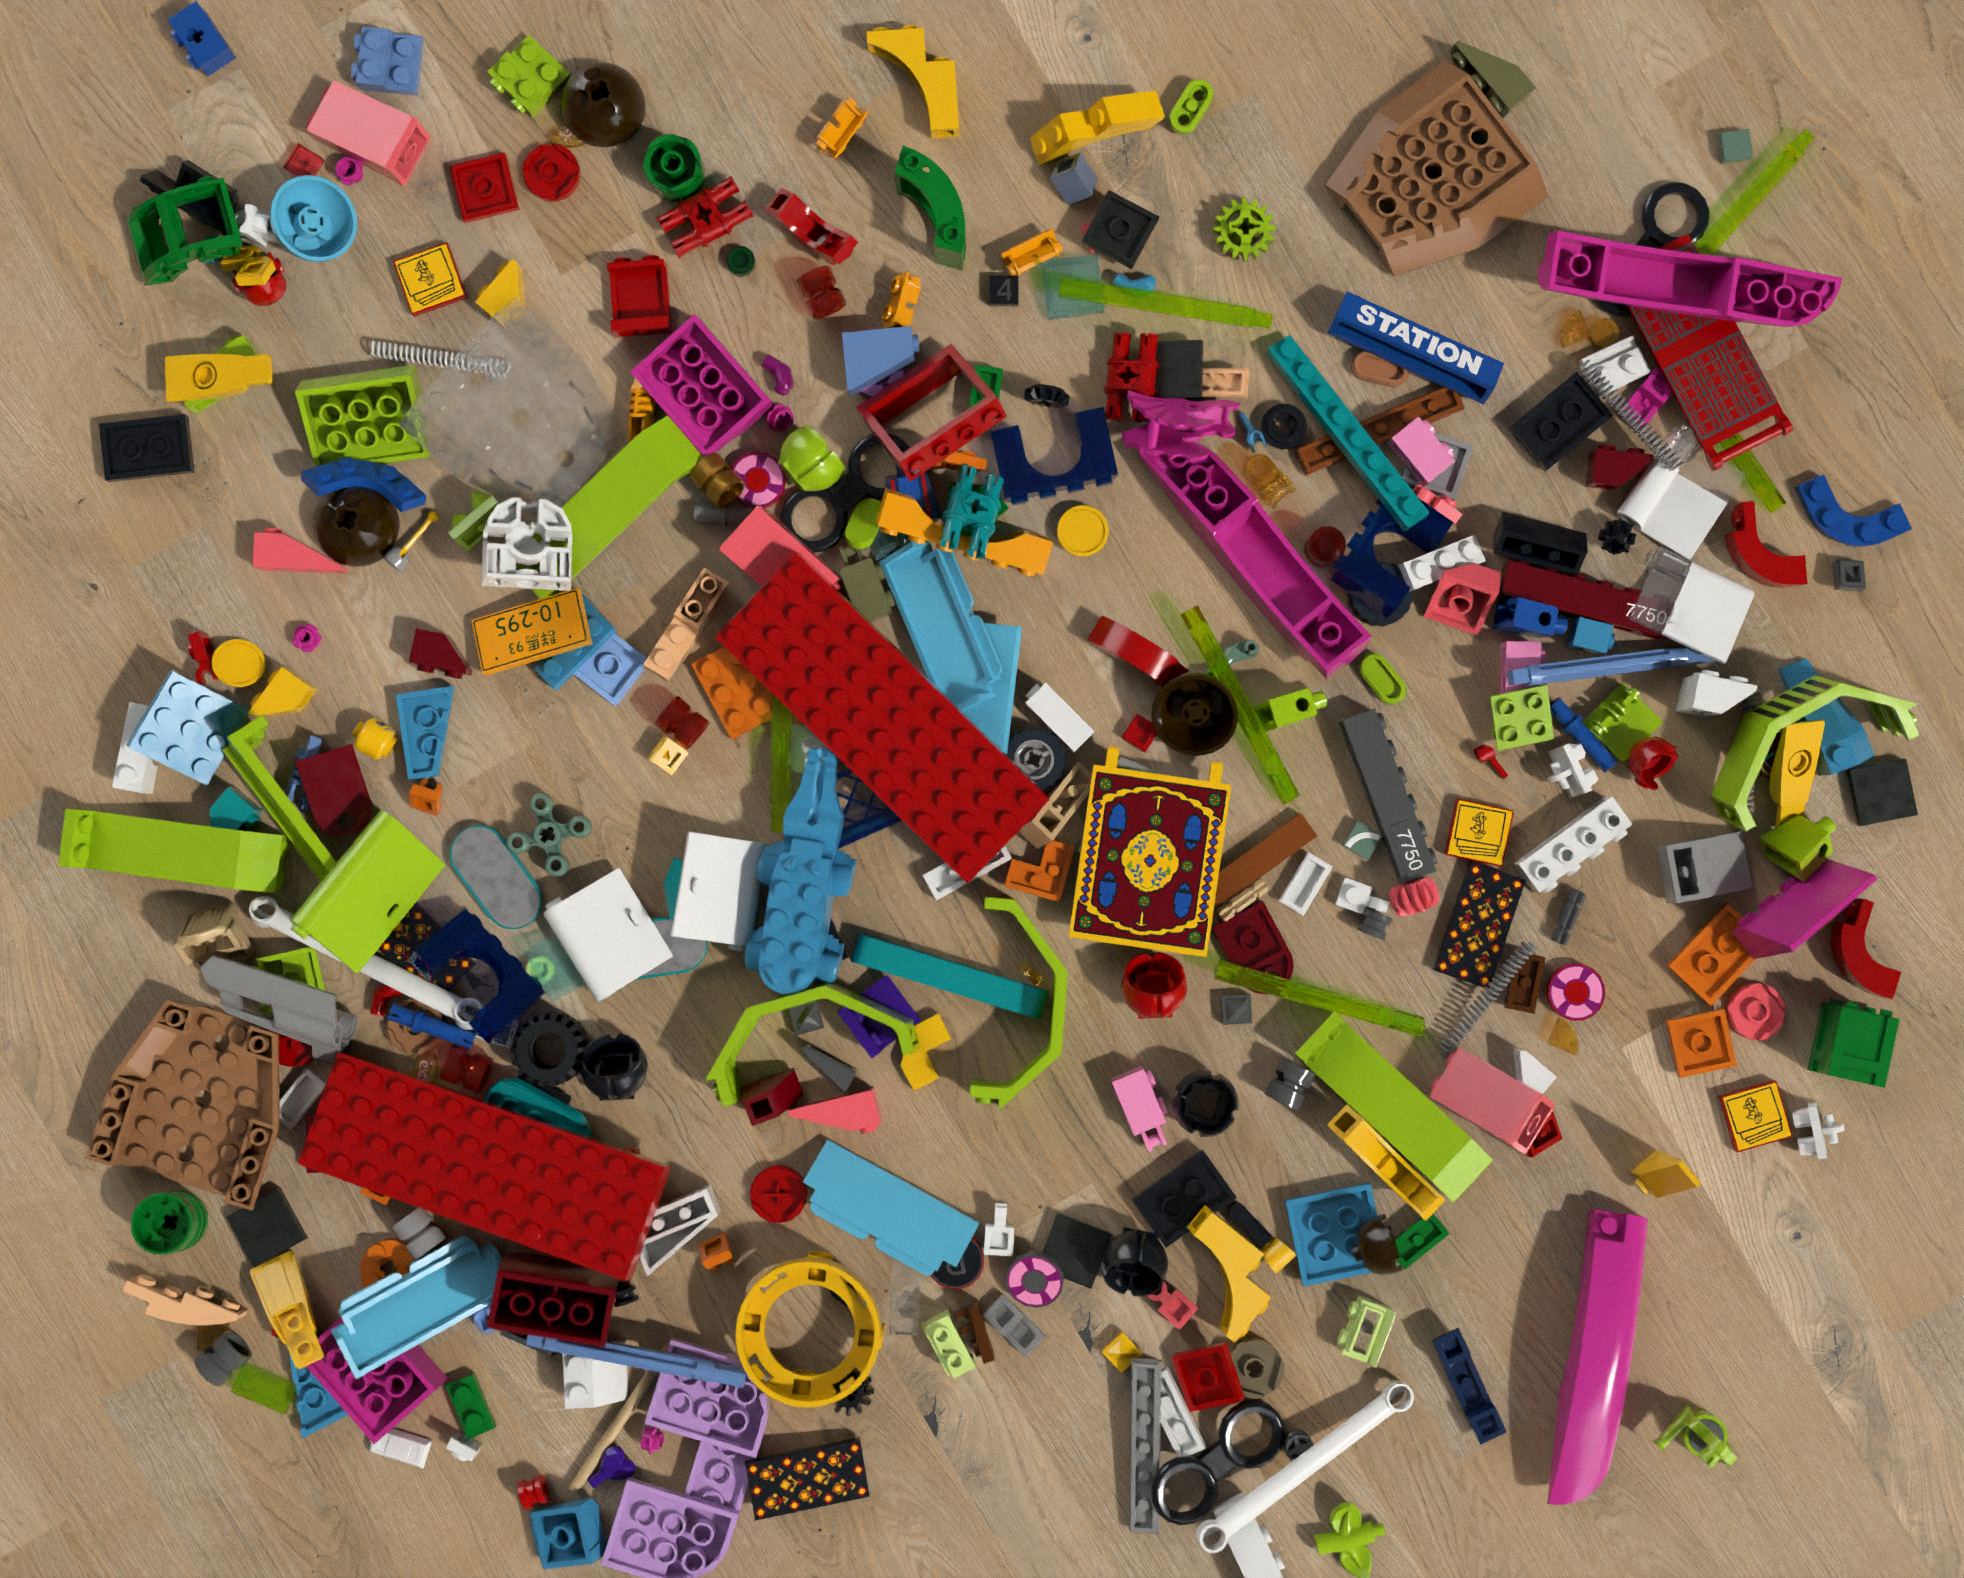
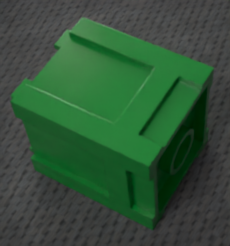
[1807,998,1900,1088]

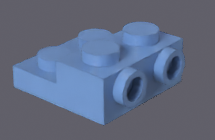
[351,27,424,96]

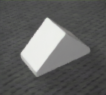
[1513,1048,1557,1094]

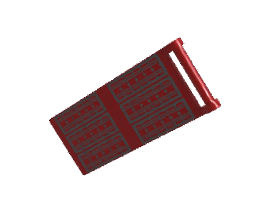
[1627,234,1793,471]

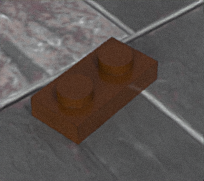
[1504,952,1546,1014]

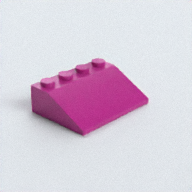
[630,314,775,457]
[1732,859,1877,959]
[306,1317,448,1444]

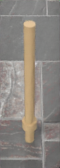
[568,1342,669,1494]

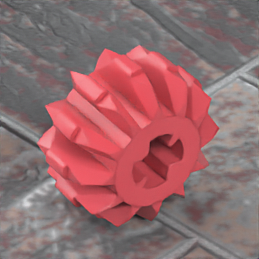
[1388,876,1440,917]

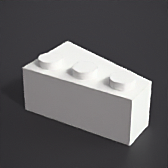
[640,1184,721,1277]

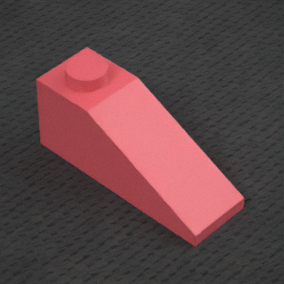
[253,528,347,573]
[788,1087,882,1134]

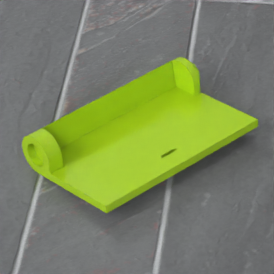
[290,810,446,974]

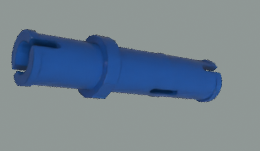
[1550,697,1618,772]
[387,1003,477,1050]

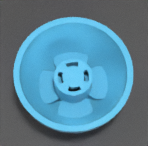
[270,175,357,262]

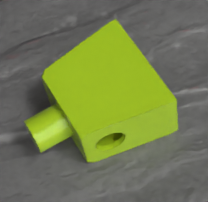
[1253,688,1327,733]
[1759,815,1836,882]

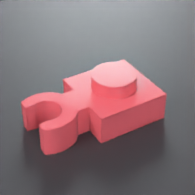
[1412,483,1463,524]
[1147,1282,1198,1330]

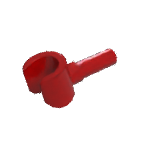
[1474,745,1508,779]

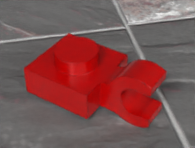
[187,631,220,685]

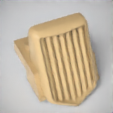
[174,903,255,972]

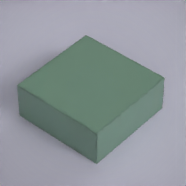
[1717,129,1753,164]

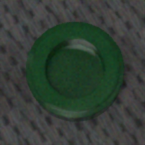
[726,246,756,277]

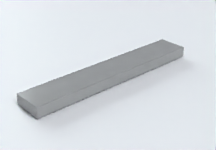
[1129,1358,1162,1534]

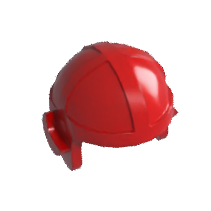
[231,252,287,306]
[1628,736,1679,790]

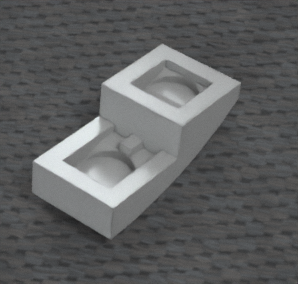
[983,1294,1047,1357]

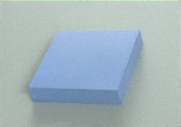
[574,633,647,707]

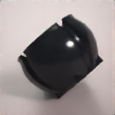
[581,1033,648,1101]
[1172,1070,1239,1137]
[1102,1227,1168,1296]

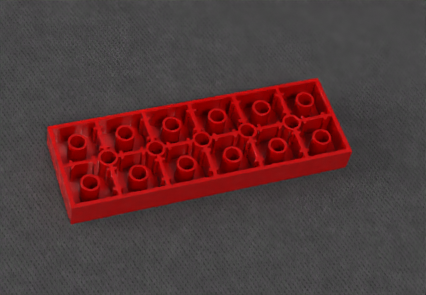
[715,552,1051,884]
[297,1052,672,1281]

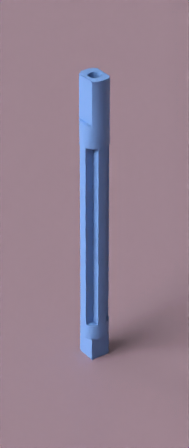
[1507,646,1715,686]
[526,1335,747,1388]

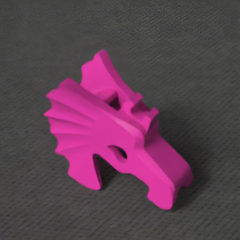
[1121,390,1240,462]

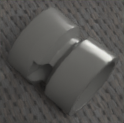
[1265,1058,1316,1111]
[194,1330,252,1386]

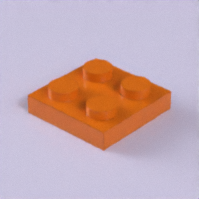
[1665,1008,1737,1078]

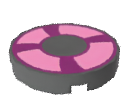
[1006,1251,1064,1308]

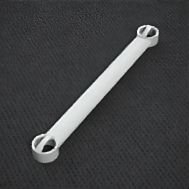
[249,896,484,1030]
[1196,1380,1414,1553]

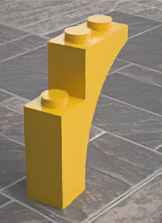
[866,25,959,139]
[1030,90,1165,165]
[1327,1104,1445,1221]
[1187,1205,1271,1343]

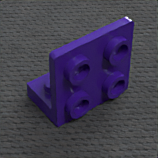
[837,975,920,1058]

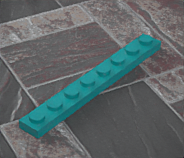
[1265,335,1430,532]

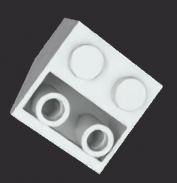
[1676,670,1757,717]

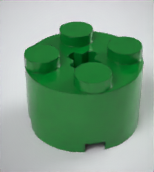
[643,134,705,201]

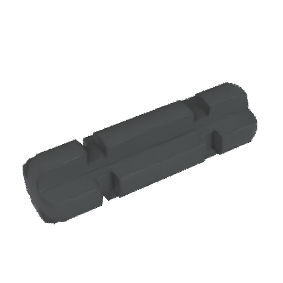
[1551,889,1586,945]

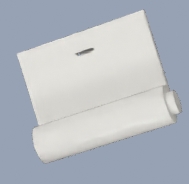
[671,832,768,951]
[543,868,673,1003]

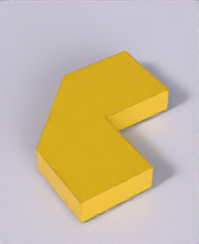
[220,246,276,286]
[900,1013,952,1091]

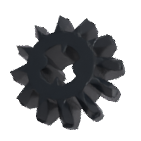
[831,1370,874,1416]

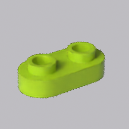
[1169,79,1214,135]

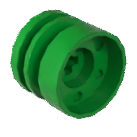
[131,1190,208,1255]

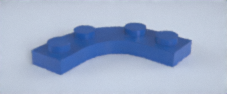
[301,457,426,512]
[1794,474,1912,547]

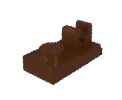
[954,1299,995,1364]

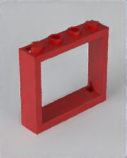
[856,344,1007,482]

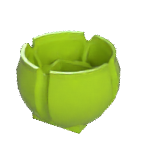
[778,424,846,491]

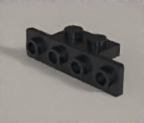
[140,160,245,239]

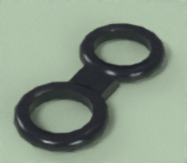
[1594,182,1710,317]
[780,432,910,553]
[1151,1400,1285,1525]

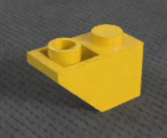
[475,258,525,330]
[248,667,318,718]

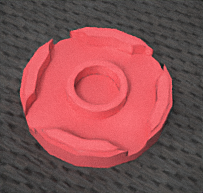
[1726,983,1786,1040]

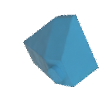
[1778,658,1875,776]

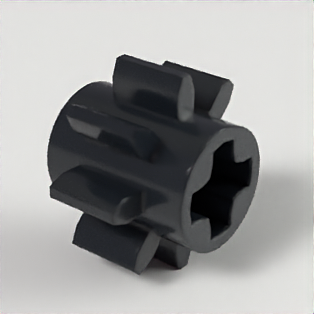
[1598,518,1637,555]

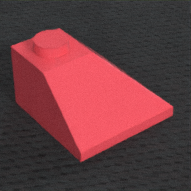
[1423,563,1501,635]

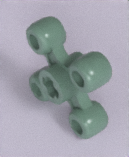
[507,793,593,877]

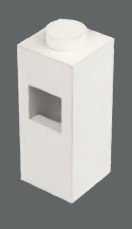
[1025,683,1095,753]

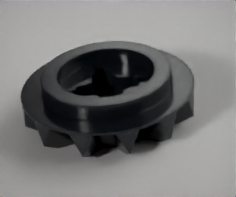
[1024,384,1070,408]
[1260,404,1307,450]

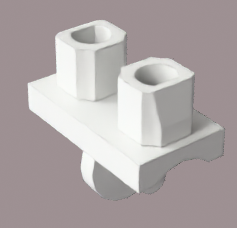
[234,204,279,247]
[1547,743,1598,798]
[1792,1102,1845,1159]

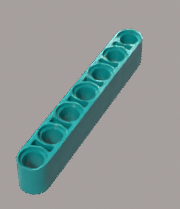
[851,933,1049,1019]

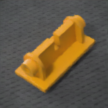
[815,97,869,159]
[1001,228,1063,276]
[882,271,922,329]

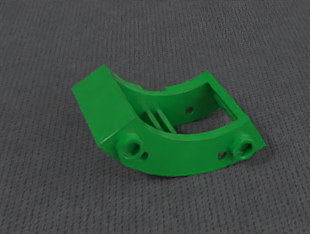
[894,145,966,271]
[126,176,243,286]

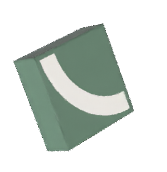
[1342,821,1383,860]

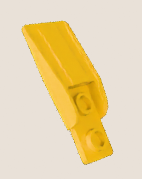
[165,354,273,403]
[1770,720,1825,828]
[250,1251,324,1369]

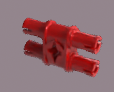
[656,175,754,258]
[1103,332,1159,423]

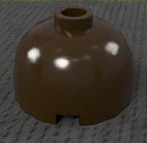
[1352,1213,1403,1275]

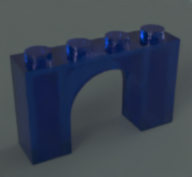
[990,407,1118,505]
[1330,498,1453,619]
[408,908,545,1044]

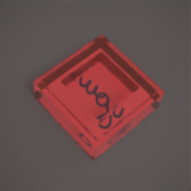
[283,143,325,177]

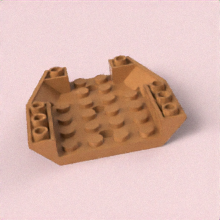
[1325,61,1548,276]
[85,999,280,1211]

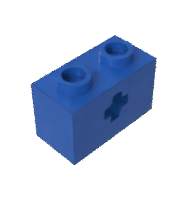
[168,1,236,76]

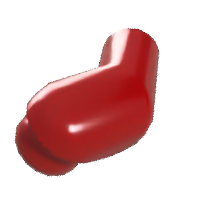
[370,983,403,1016]

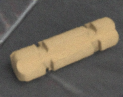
[1216,879,1269,921]

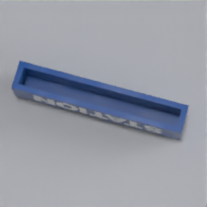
[1328,291,1504,405]

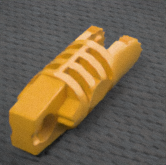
[627,377,655,443]

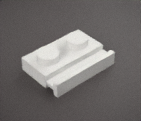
[1579,335,1651,397]

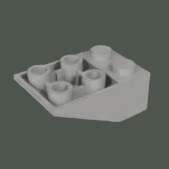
[1656,831,1753,903]

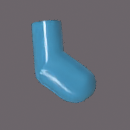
[1112,272,1156,298]

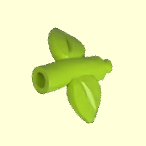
[1314,1502,1386,1578]

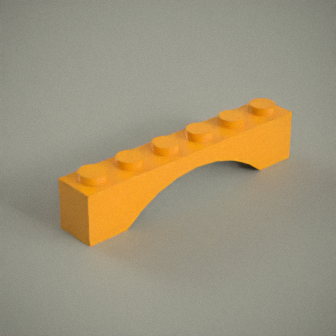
[875,488,1054,577]

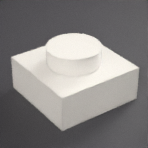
[446,1431,483,1462]

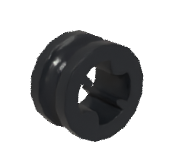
[614,1284,639,1307]

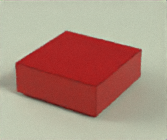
[1121,713,1157,753]

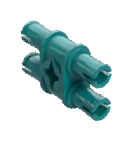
[940,464,1004,559]

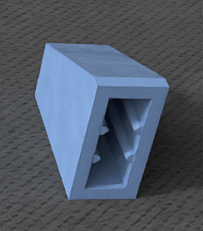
[842,326,919,396]

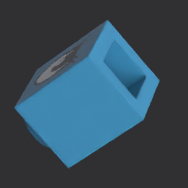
[1566,617,1615,656]

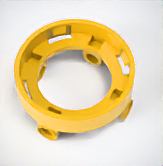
[736,1251,885,1408]

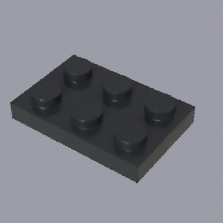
[1509,372,1614,472]
[99,414,195,482]
[1132,1149,1237,1248]

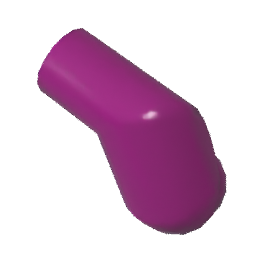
[762,354,794,396]

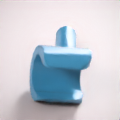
[1238,412,1266,453]

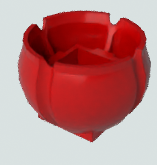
[1121,952,1187,1019]

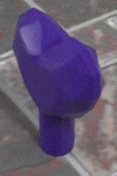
[588,1446,636,1488]

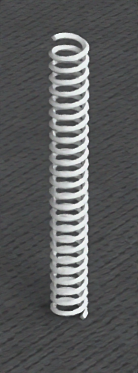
[369,340,511,377]

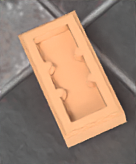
[1203,368,1249,399]

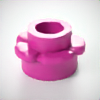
[335,157,364,185]
[766,404,794,431]
[292,624,321,652]
[641,1426,664,1454]

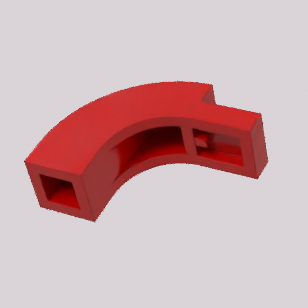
[764,188,858,265]
[1725,501,1808,588]
[1087,615,1189,687]
[1831,898,1901,1000]

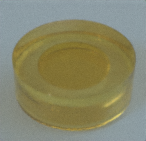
[1588,318,1619,349]

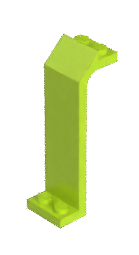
[516,415,704,599]
[222,715,337,882]
[58,808,288,893]
[1295,1011,1493,1203]

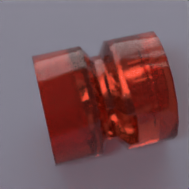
[797,266,847,319]
[1303,526,1346,568]
[655,696,710,750]
[440,1044,494,1093]

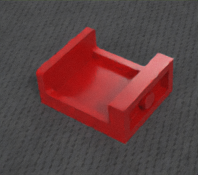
[607,255,672,338]

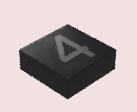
[990,276,1019,306]

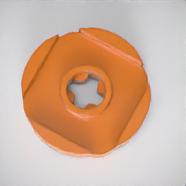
[360,1238,419,1288]

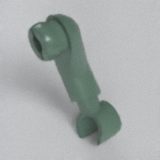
[1205,640,1259,680]

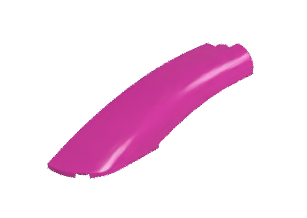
[1538,230,1842,327]
[1138,442,1372,679]
[1547,1209,1648,1505]

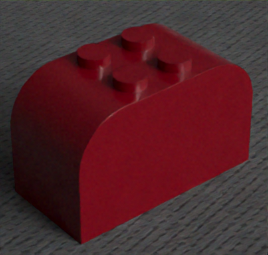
[487,1253,618,1347]

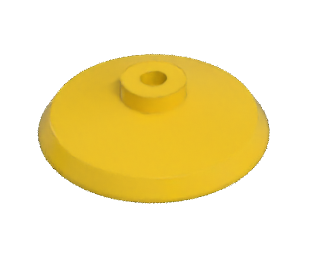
[1057,505,1109,557]
[212,639,266,687]

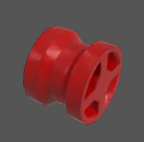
[517,1474,550,1510]

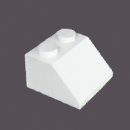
[563,1340,629,1409]

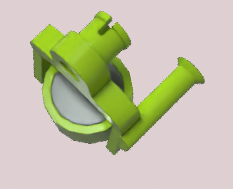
[1651,1404,1737,1469]

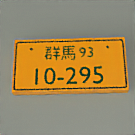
[471,588,592,676]

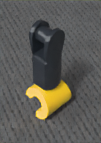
[1228,1202,1296,1274]

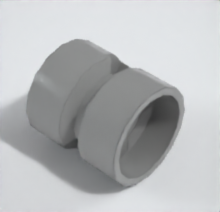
[391,1207,446,1260]

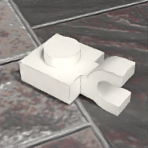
[1335,878,1390,914]
[984,1202,1014,1256]

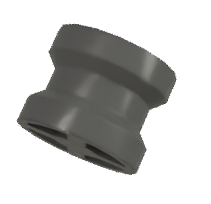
[1357,908,1392,940]
[1283,1429,1314,1461]

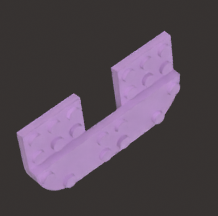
[601,1337,769,1578]

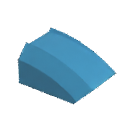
[530,1498,608,1569]

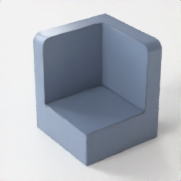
[1051,152,1097,204]

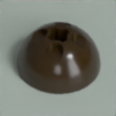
[560,62,646,147]
[313,486,400,567]
[1151,672,1238,756]

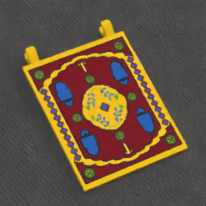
[1068,746,1232,957]

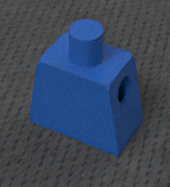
[1492,597,1568,638]

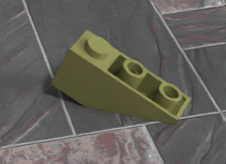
[1449,41,1536,118]

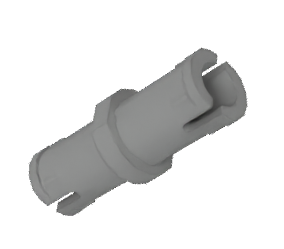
[694,505,753,526]

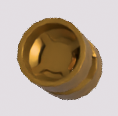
[690,453,745,508]

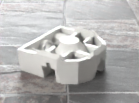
[481,497,573,591]

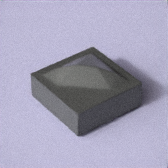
[1832,559,1866,592]
[1221,994,1252,1025]
[789,1000,824,1036]

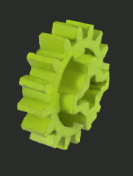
[1213,197,1276,262]

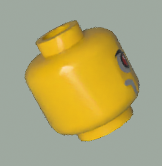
[352,717,398,760]

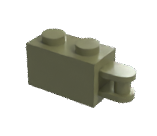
[839,546,895,622]

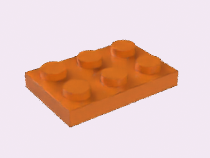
[691,646,783,740]
[1666,903,1755,1006]

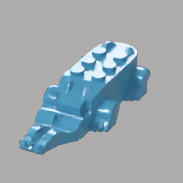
[744,748,857,994]

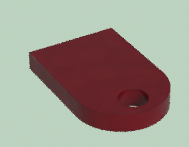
[294,744,372,837]
[1211,901,1294,994]

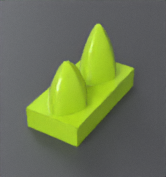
[448,491,500,552]

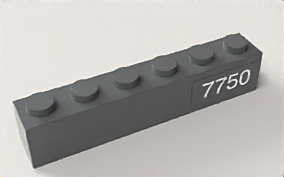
[1338,708,1438,883]

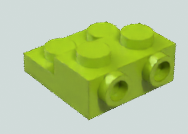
[488,35,571,118]
[251,947,325,1016]

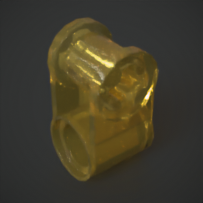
[1243,454,1296,509]

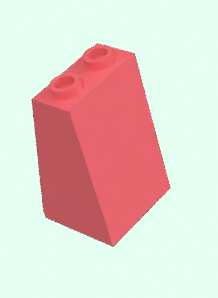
[306,80,431,186]
[719,505,842,590]
[1429,1047,1555,1155]

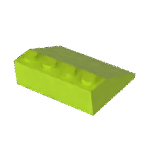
[295,365,431,467]

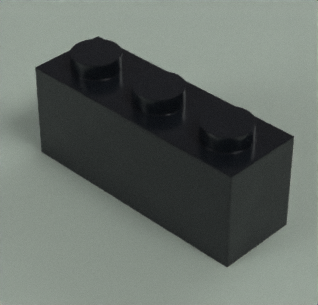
[1493,512,1588,575]

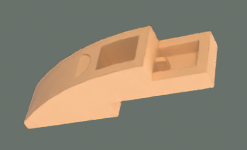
[643,567,729,682]
[123,1274,248,1325]

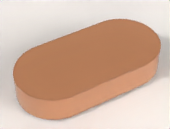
[1351,350,1409,388]

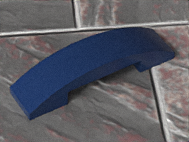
[1432,1328,1507,1444]

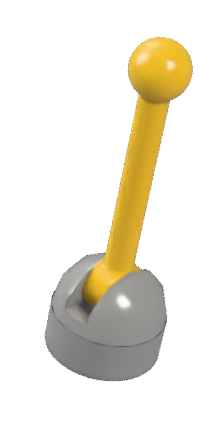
[383,511,439,572]

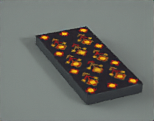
[1433,861,1526,988]
[379,902,477,991]
[745,1437,870,1521]

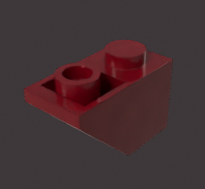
[1586,445,1654,490]
[409,628,473,679]
[739,1068,804,1126]

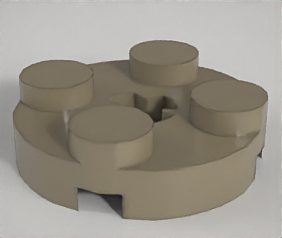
[1230,1338,1284,1399]

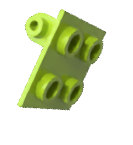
[1583,682,1663,763]
[1490,684,1554,751]

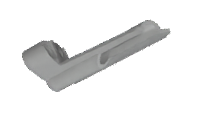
[200,955,358,1065]

